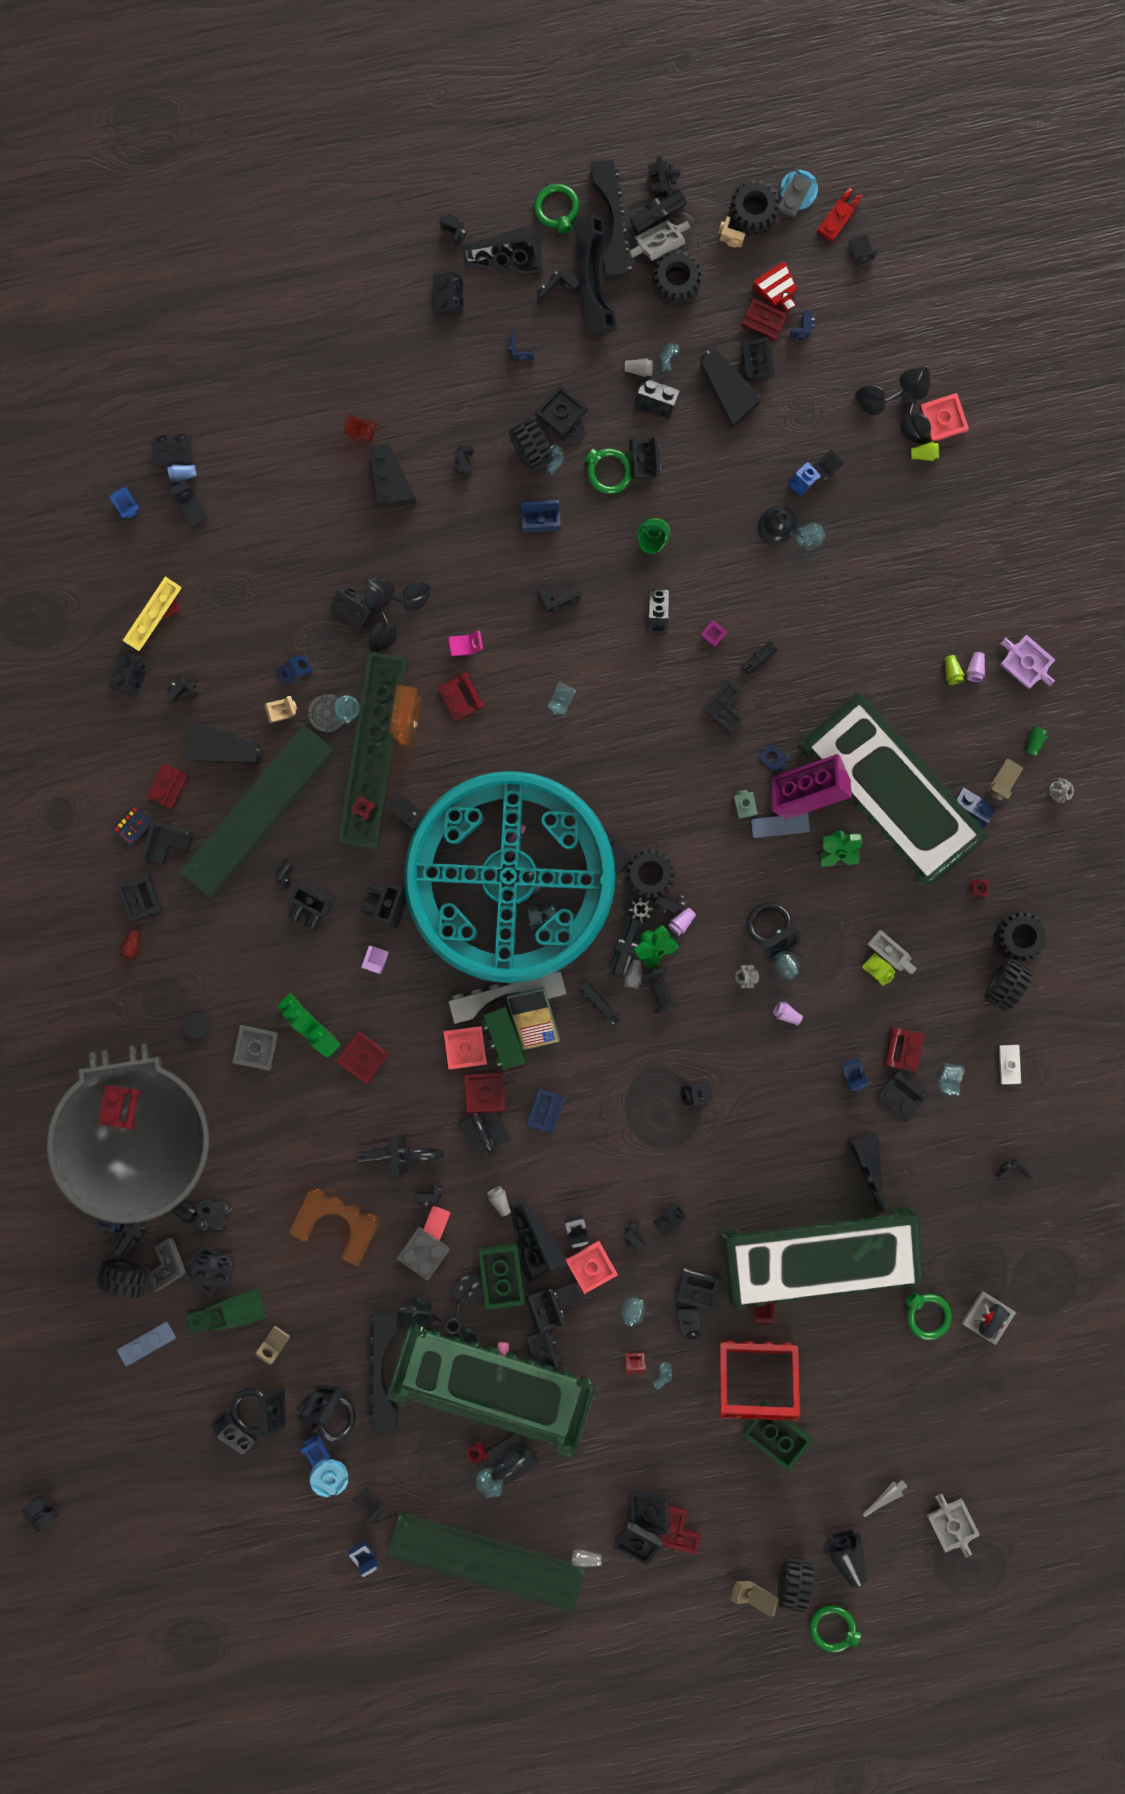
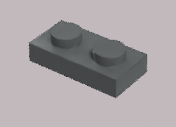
[778,174,812,218]

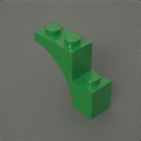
[277,993,341,1058]

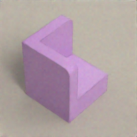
[362,946,389,974]

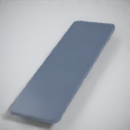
[751,813,810,838]
[117,1322,176,1366]

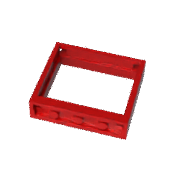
[719,1340,800,1421]

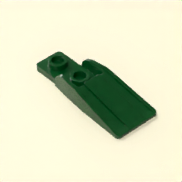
[186,1289,266,1333]

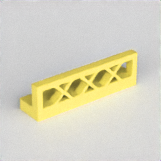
[123,577,182,651]

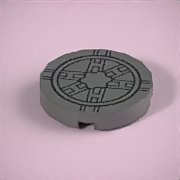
[308,694,347,733]

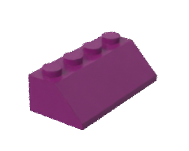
[771,754,852,820]

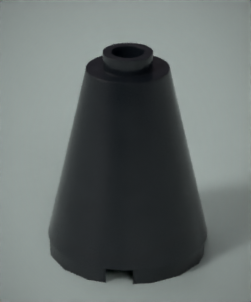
[824,1529,868,1588]

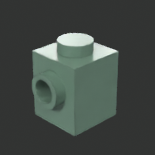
[732,790,758,820]

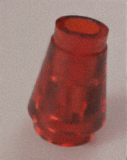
[119,930,141,959]

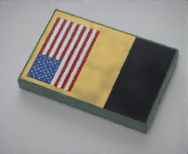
[507,987,560,1050]

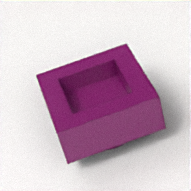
[700,620,727,648]

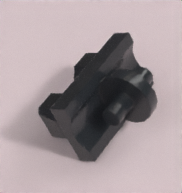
[648,156,681,196]

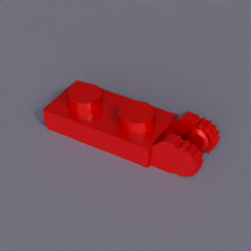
[817,187,863,242]

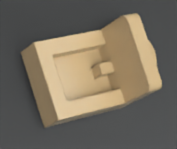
[718,216,745,247]
[264,696,297,723]

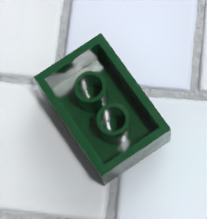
[482,1006,526,1070]
[478,1243,525,1309]
[741,1399,813,1472]

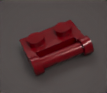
[438,672,486,722]
[883,1027,924,1072]
[98,1085,141,1130]

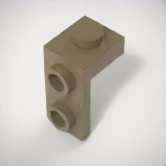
[987,759,1023,801]
[731,1581,779,1617]

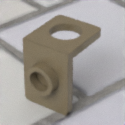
[255,1326,290,1365]

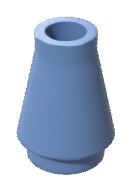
[167,465,197,484]

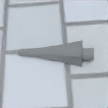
[862,1480,907,1517]

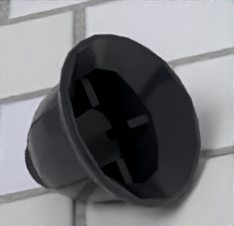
[758,506,797,543]

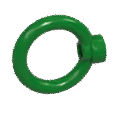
[534,184,579,234]
[584,448,631,494]
[905,1292,952,1340]
[809,1605,861,1652]

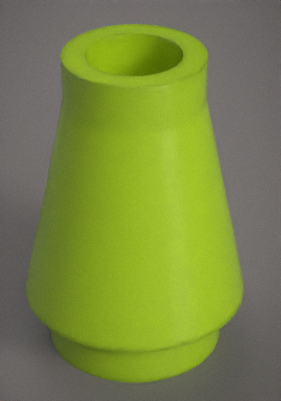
[911,442,939,461]
[944,655,965,685]

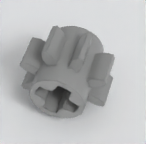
[1049,778,1074,803]
[629,898,653,922]
[735,965,759,988]

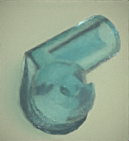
[660,343,679,371]
[546,444,564,475]
[653,1362,672,1391]

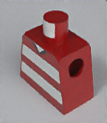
[752,261,797,312]

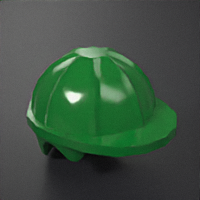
[636,518,670,554]

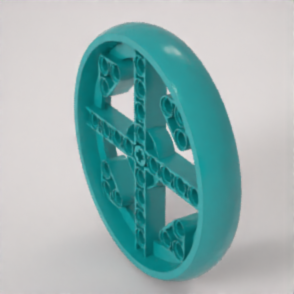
[404,771,615,983]

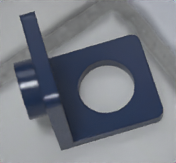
[508,330,534,361]
[275,655,313,687]
[759,744,790,772]

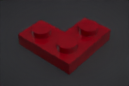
[660,1506,701,1555]

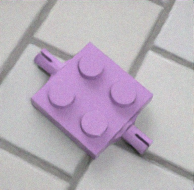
[1000,635,1055,689]

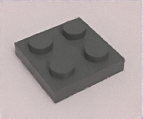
[232,1025,279,1071]
[397,1226,450,1281]

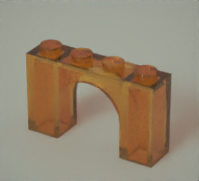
[390,685,423,746]
[289,1188,380,1267]

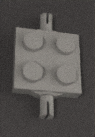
[629,220,690,261]
[927,1494,980,1558]

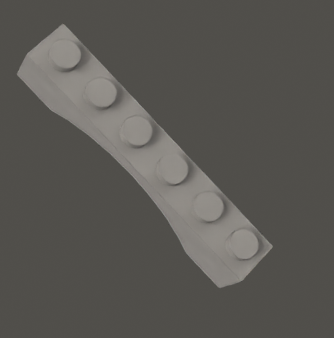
[449,971,566,1024]

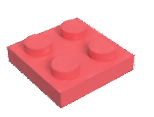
[919,393,969,442]
[444,1026,487,1069]
[565,1240,618,1294]

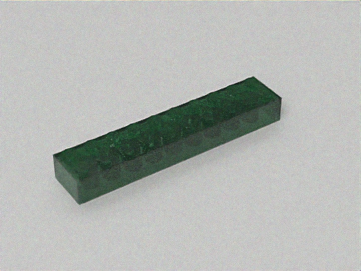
[338,652,409,849]
[180,724,336,897]
[387,1512,584,1612]

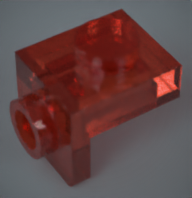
[343,414,377,442]

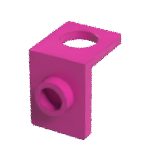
[447,631,483,656]

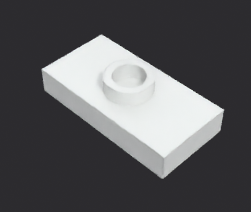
[999,1045,1021,1084]

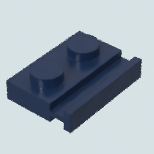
[527,1088,565,1134]

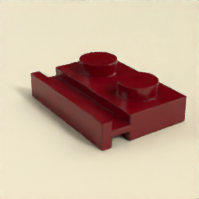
[741,298,788,341]
[147,763,189,810]

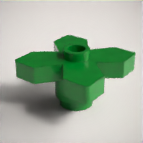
[820,831,862,866]
[633,925,679,971]

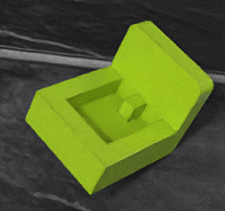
[862,953,896,986]

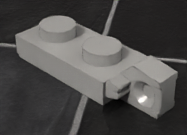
[867,930,917,974]

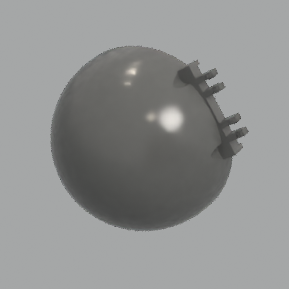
[47,1044,209,1223]

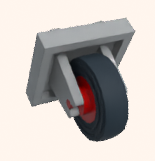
[961,1291,1016,1345]

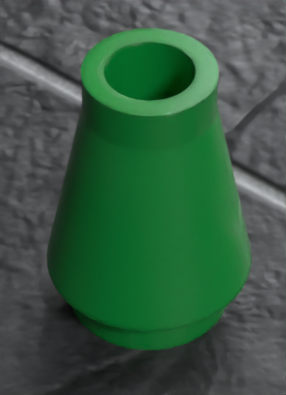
[1026,726,1048,756]

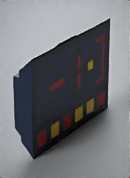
[111,804,153,847]

